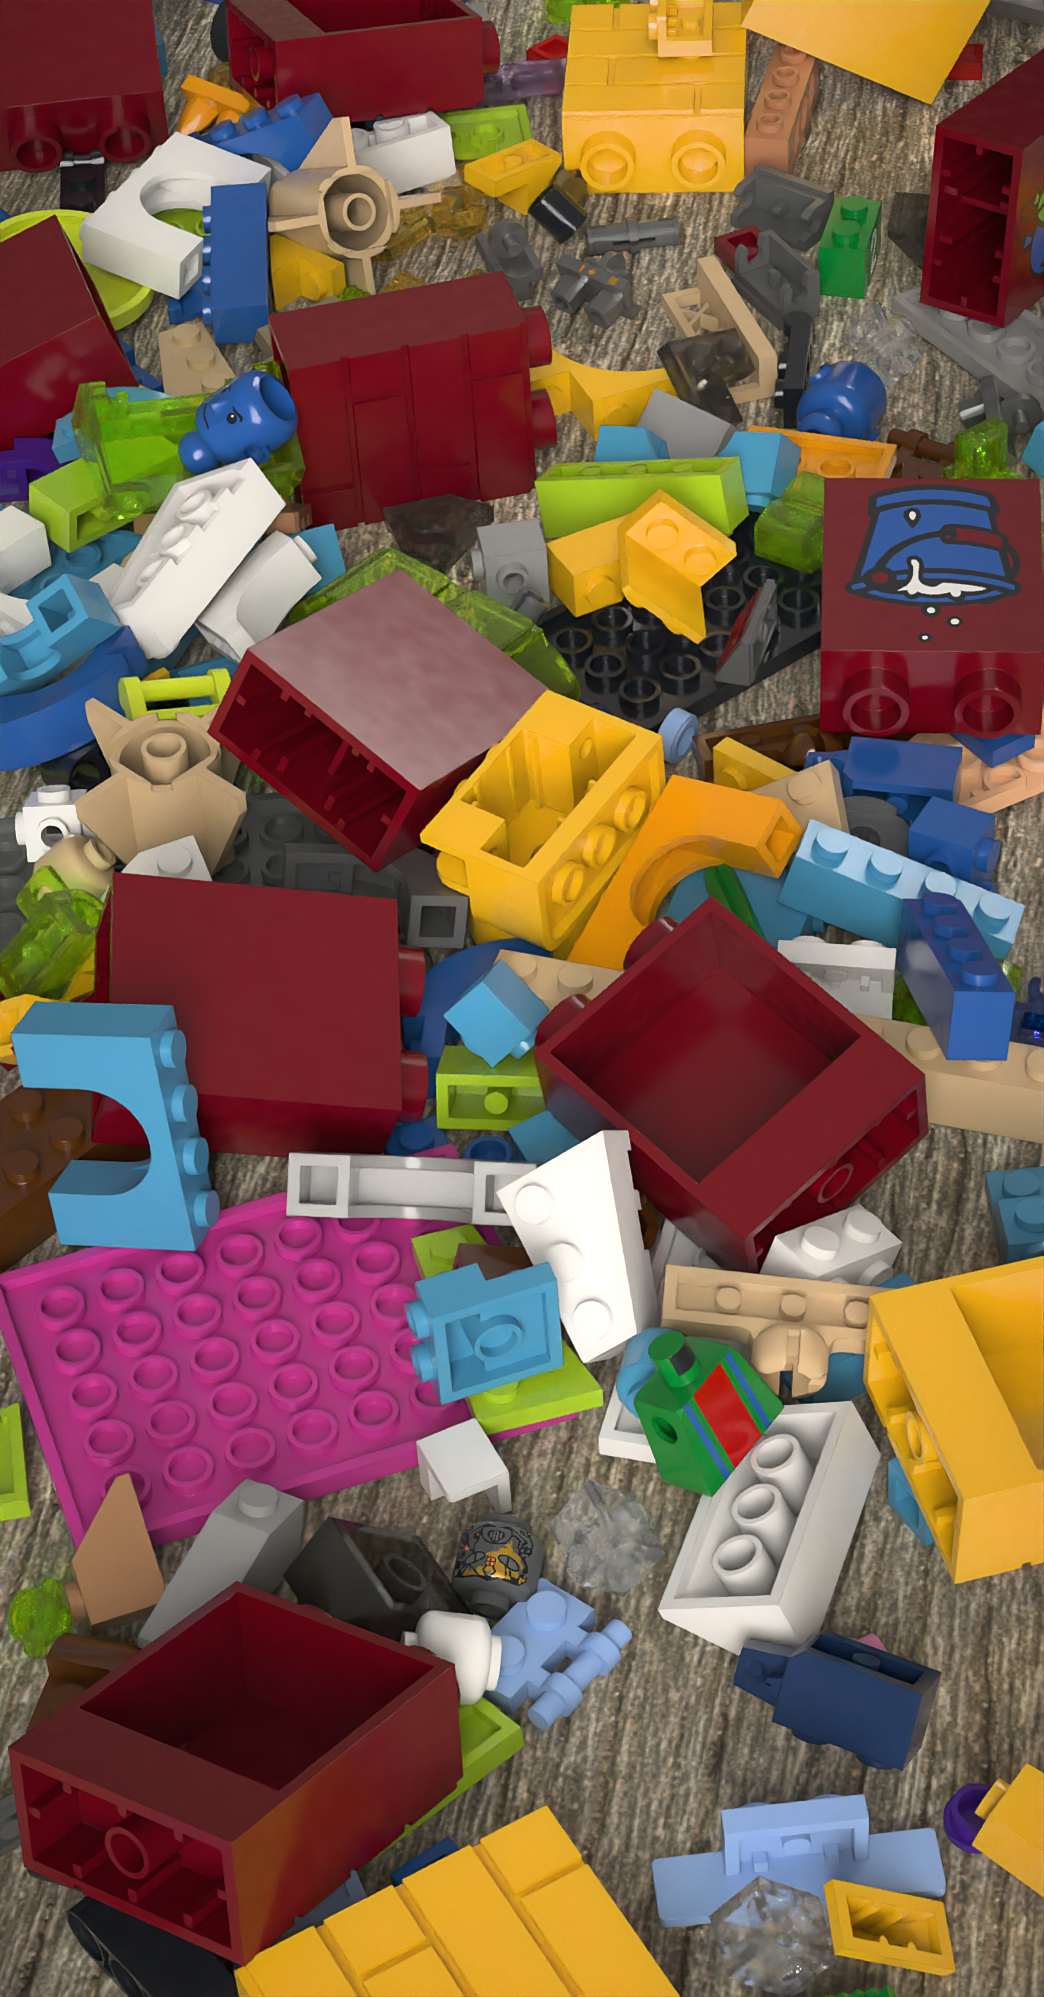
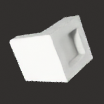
[416,1418,512,1514]

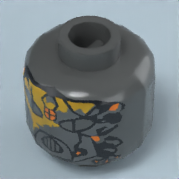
[451,1513,545,1619]

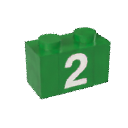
[818,195,882,299]

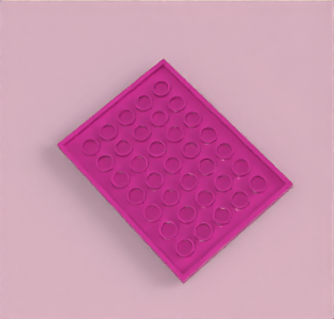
[0,1143,578,1552]

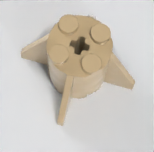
[267,116,441,299]
[74,698,247,876]

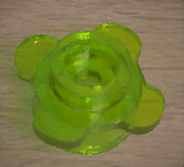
[7,1578,73,1659]

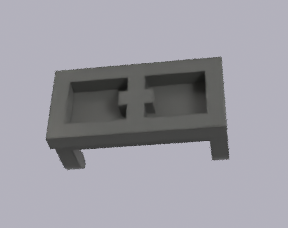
[730,163,834,253]
[731,229,820,331]

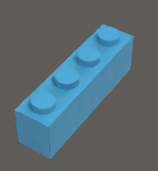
[777,819,1025,967]

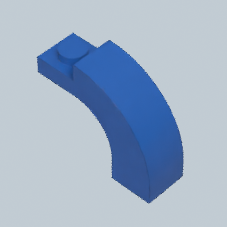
[0,625,151,771]
[402,938,553,1099]

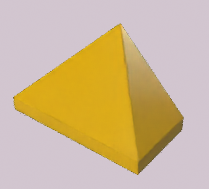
[823,1879,956,1976]

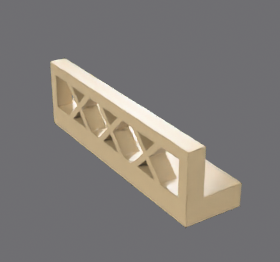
[662,255,777,407]

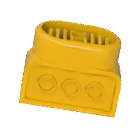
[420,689,666,961]

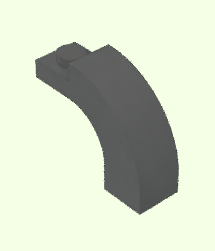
[281,842,469,948]

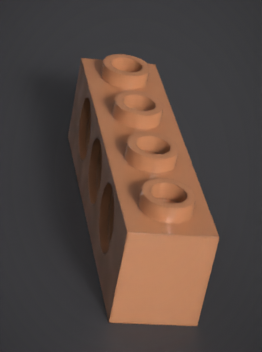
[744,45,819,178]

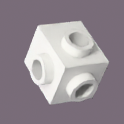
[15,785,97,862]

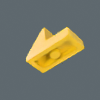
[464,138,562,215]
[270,233,347,311]

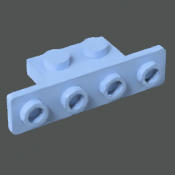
[652,1794,946,1928]

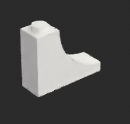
[193,530,322,666]

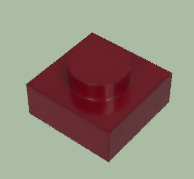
[714,225,762,273]

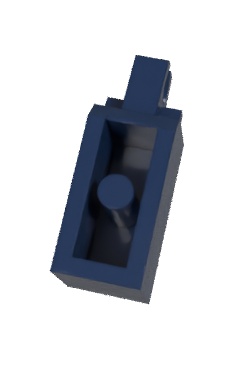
[733,1629,942,1771]

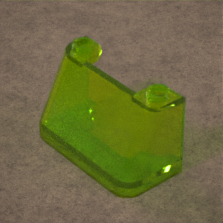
[71,361,306,519]

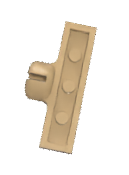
[660,1264,895,1399]

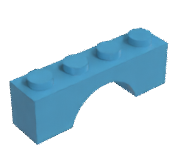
[594,425,801,513]

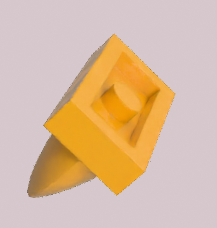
[177,74,256,135]

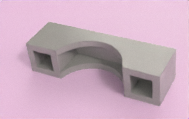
[286,1151,545,1226]

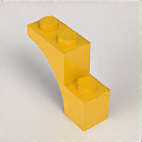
[530,348,683,441]

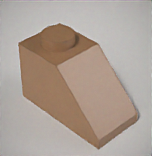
[62,1473,166,1636]

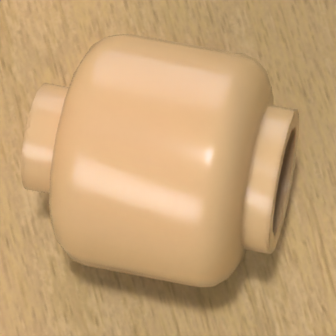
[32,834,116,918]

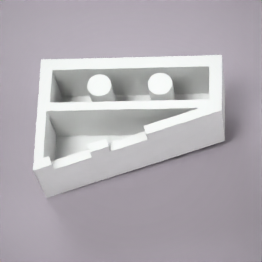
[496,1130,661,1364]

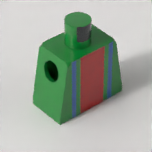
[634,1331,784,1497]

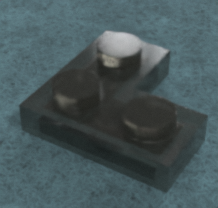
[656,328,756,427]

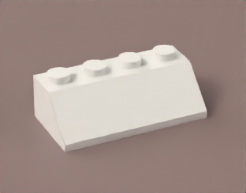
[658,1401,881,1656]

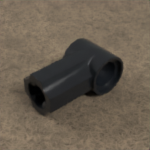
[527,168,589,244]

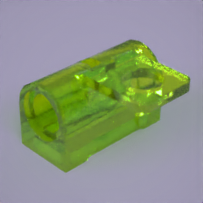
[0,865,103,1000]

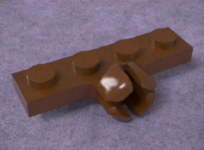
[692,713,916,780]

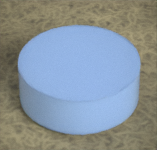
[657,708,699,765]

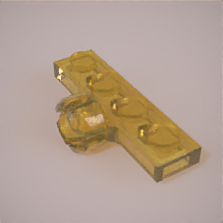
[370,159,487,262]

